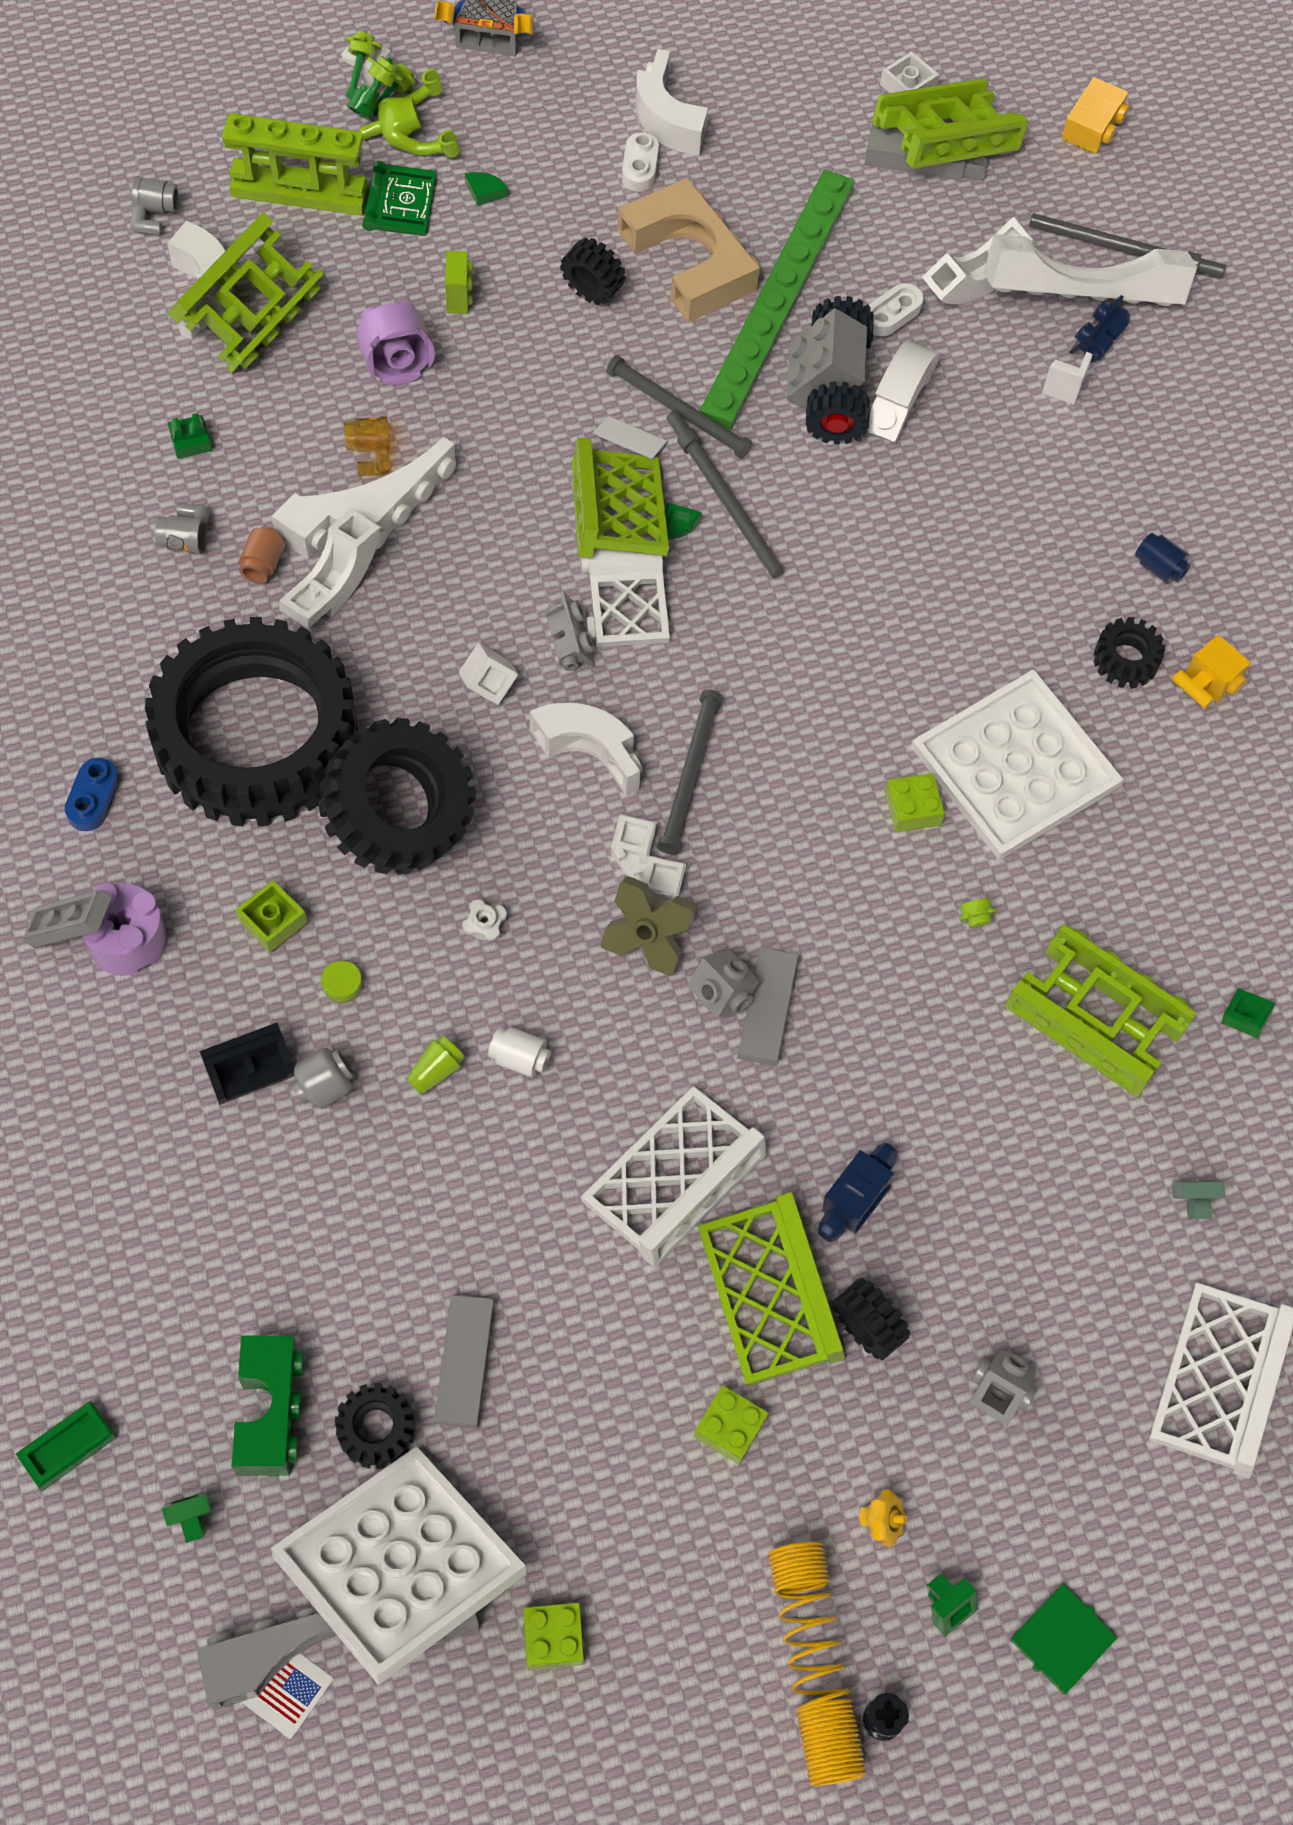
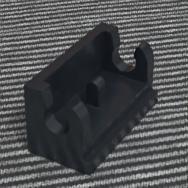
[199,1022,295,1105]

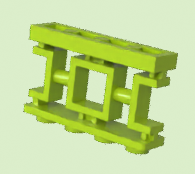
[872,78,1029,169]
[222,113,369,216]
[168,212,324,373]
[1005,924,1196,1098]

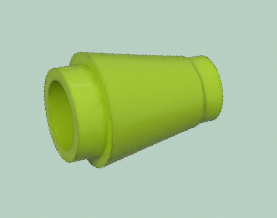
[405,1035,465,1095]

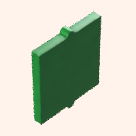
[1010,1584,1117,1695]

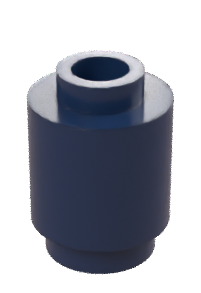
[1135,532,1191,584]

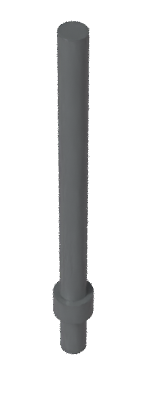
[1029,213,1227,278]
[666,410,784,578]

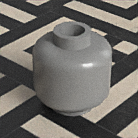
[291,1048,355,1109]

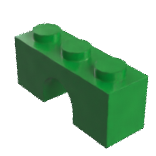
[231,1335,304,1476]

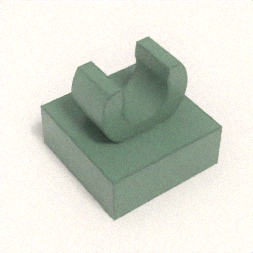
[1172,1181,1225,1219]

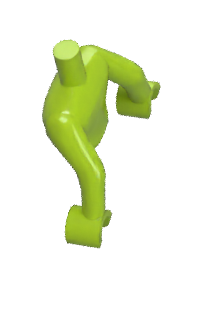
[359,68,460,158]

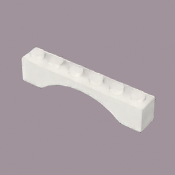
[984,234,1197,306]

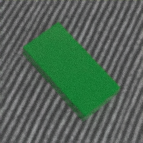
[16,1400,116,1492]

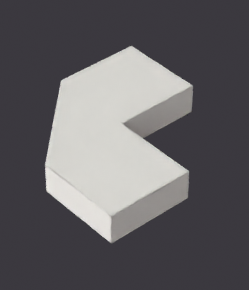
[611,814,686,900]

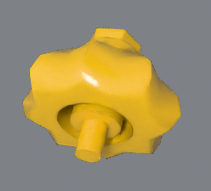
[859,1489,908,1547]

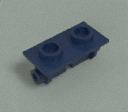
[1069,295,1130,362]

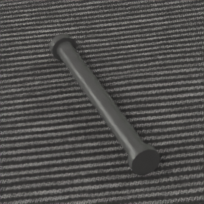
[606,355,752,459]
[657,689,723,855]

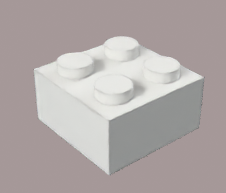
[880,51,939,93]

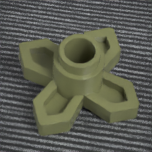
[601,876,698,976]

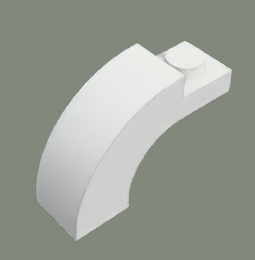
[922,217,1037,305]
[867,340,941,444]
[279,508,380,629]
[530,703,642,796]

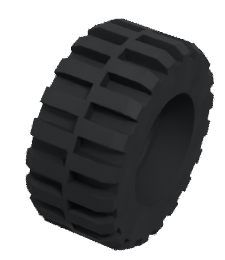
[318,718,476,875]

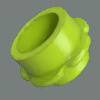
[959,898,997,928]

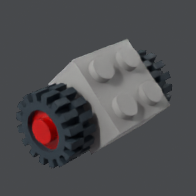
[786,296,874,445]

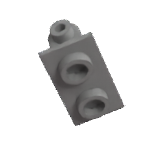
[546,591,595,671]

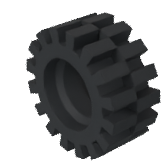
[560,237,626,305]
[1093,617,1165,689]
[832,1278,910,1361]
[335,1383,416,1469]

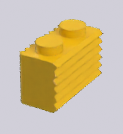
[1062,77,1130,154]

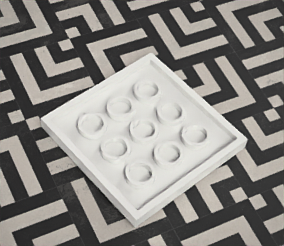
[911,669,1124,861]
[271,1446,526,1685]

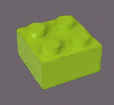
[445,251,473,314]
[884,773,945,832]
[235,880,307,953]
[693,1385,769,1465]
[523,1603,584,1670]

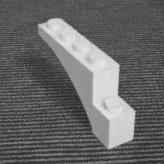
[271,437,456,560]

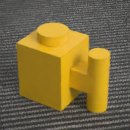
[1172,634,1251,709]

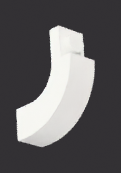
[635,49,708,156]
[167,220,234,340]

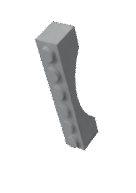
[197,1607,479,1710]

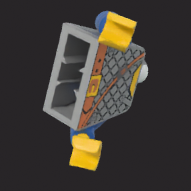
[434,0,533,57]

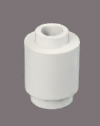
[488,1027,551,1078]

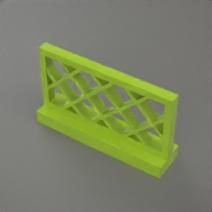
[571,437,669,558]
[698,1192,846,1387]

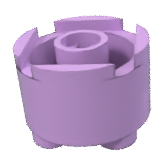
[356,301,435,385]
[82,883,167,976]

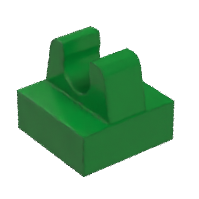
[168,413,212,459]
[162,1490,213,1543]
[926,1574,979,1637]

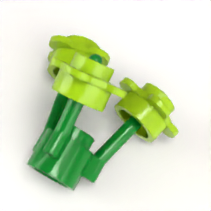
[344,31,415,120]

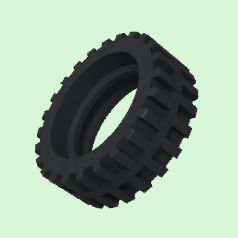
[144,617,358,827]

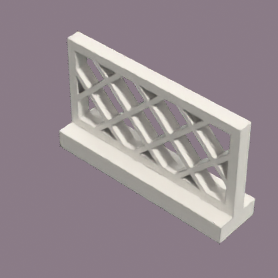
[581,1086,767,1268]
[1149,1282,1293,1479]

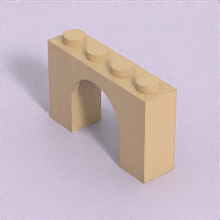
[618,178,760,323]

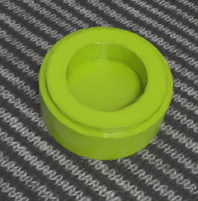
[321,961,362,1003]

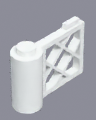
[580,539,670,647]

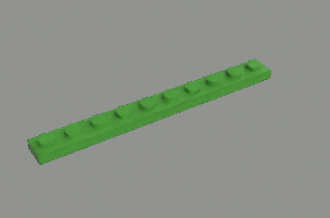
[700,169,855,430]

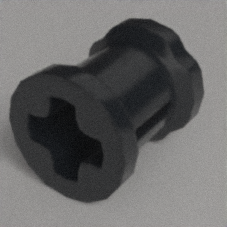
[862,1693,909,1741]

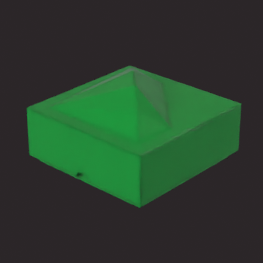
[1221,988,1275,1039]

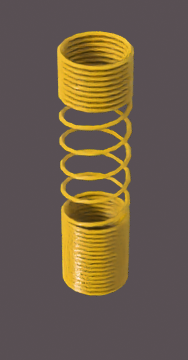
[768,1541,867,1786]

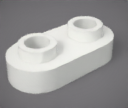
[622,133,659,192]
[869,283,924,336]

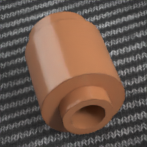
[239,526,285,583]

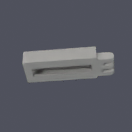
[865,124,989,180]

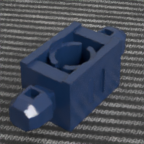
[818,1143,898,1243]

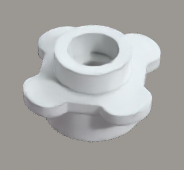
[462,899,507,941]

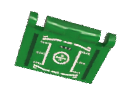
[362,161,436,236]

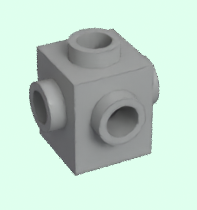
[687,949,760,1018]
[969,1349,1037,1426]

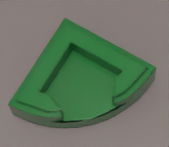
[465,172,508,205]
[665,502,702,539]

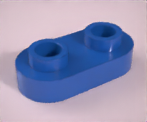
[65,758,119,831]

